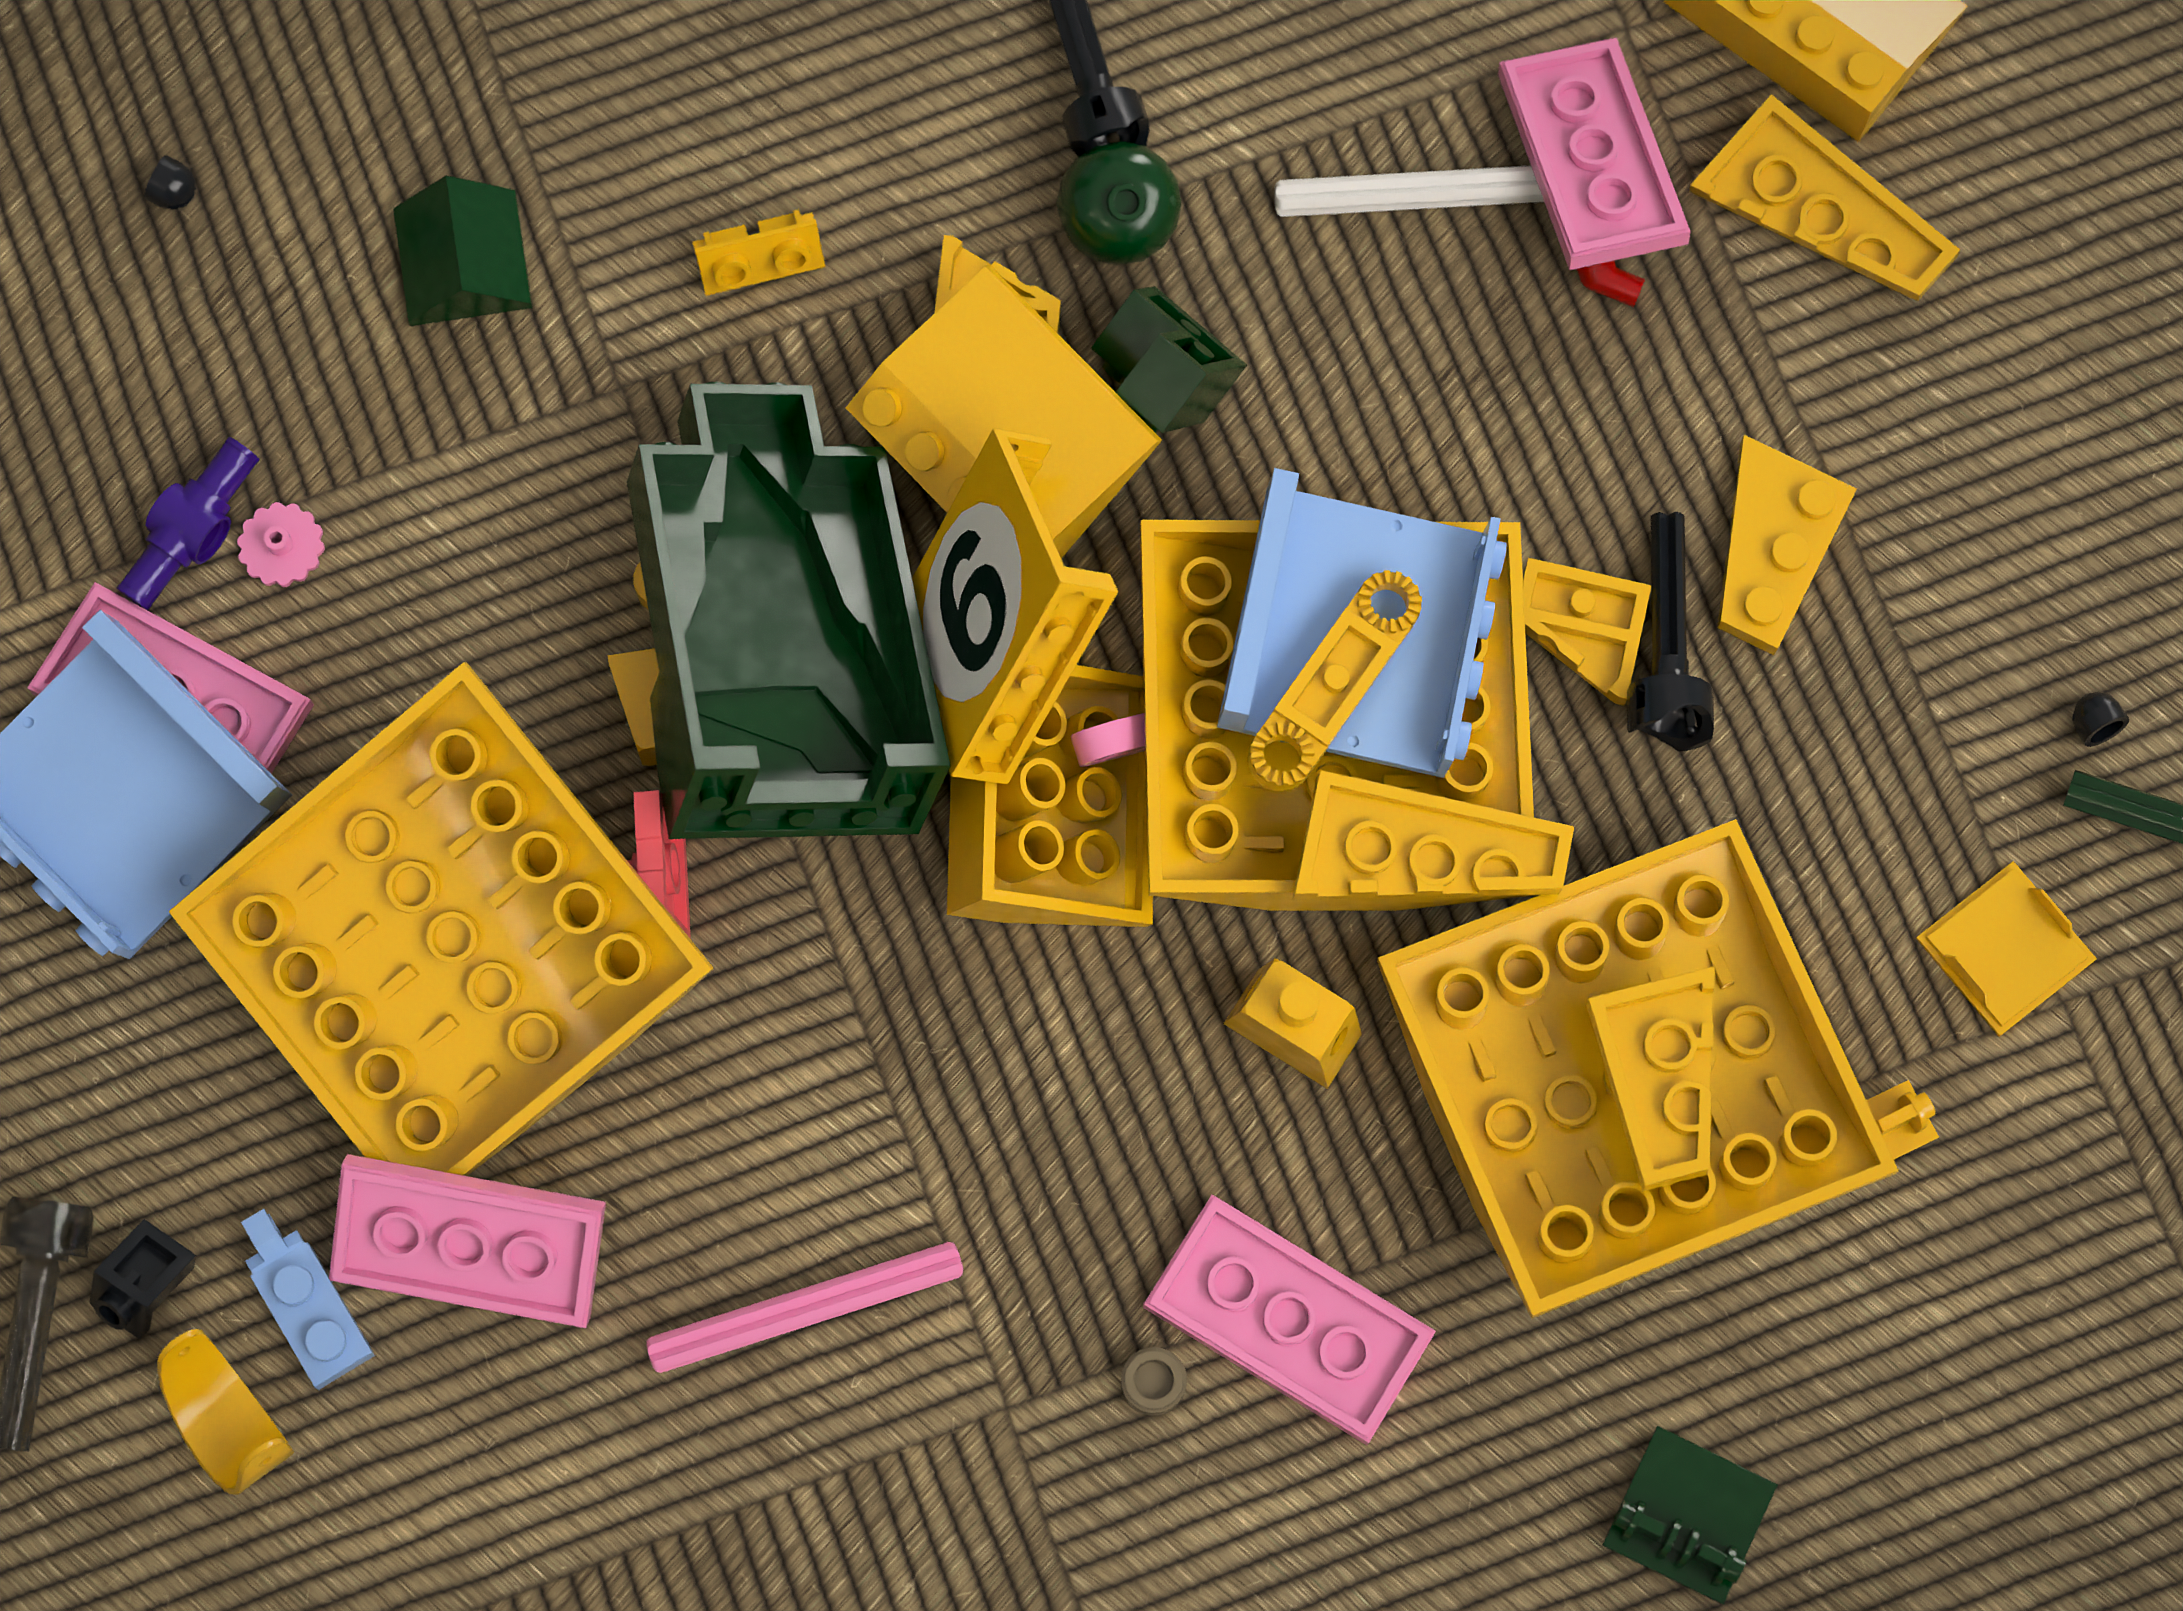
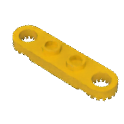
[1248,570,1422,791]

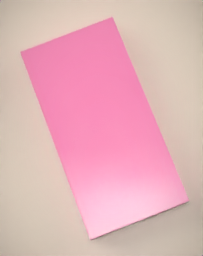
[1498,38,1691,270]
[28,582,314,774]
[329,1154,606,1328]
[1143,1195,1436,1445]

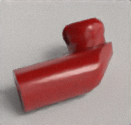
[1576,260,1646,307]

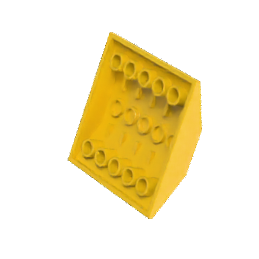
[1140,520,1535,911]
[168,662,714,1176]
[1377,819,1899,1319]

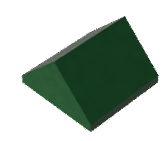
[393,175,532,327]

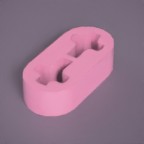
[1070,713,1145,767]

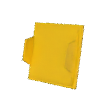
[1916,861,2097,1037]

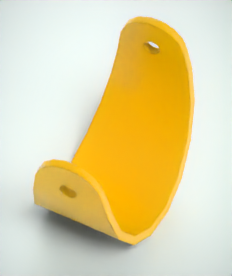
[157,1329,295,1495]

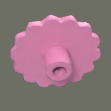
[237,502,325,587]

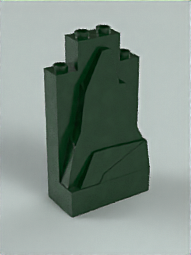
[627,382,951,839]

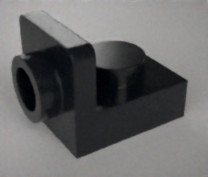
[90,1219,196,1339]

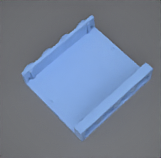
[1217,468,1507,778]
[0,610,292,959]

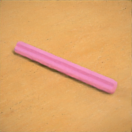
[646,1242,963,1373]

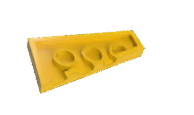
[1689,94,1960,301]
[1292,770,1574,900]

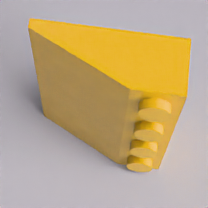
[1663,0,1967,142]
[845,265,1162,559]
[947,665,1153,927]

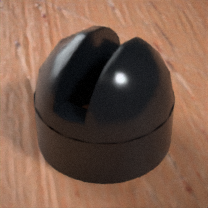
[144,155,196,210]
[2072,691,2129,747]

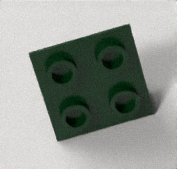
[1602,1426,1778,1605]

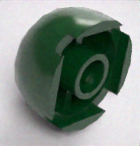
[1057,141,1182,266]

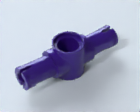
[116,437,260,611]

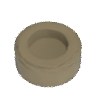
[1121,1347,1187,1416]

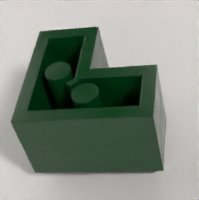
[1091,286,1247,433]

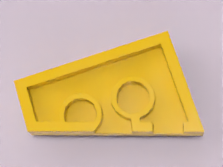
[1717,435,1857,655]
[1586,966,1715,1191]

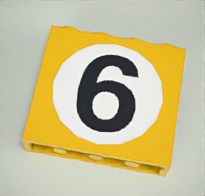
[912,428,1118,784]

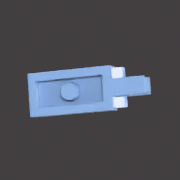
[241,1209,375,1390]

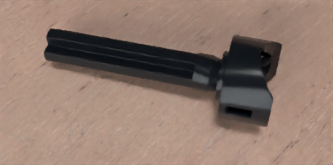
[1049,0,1150,157]
[1627,511,1714,752]

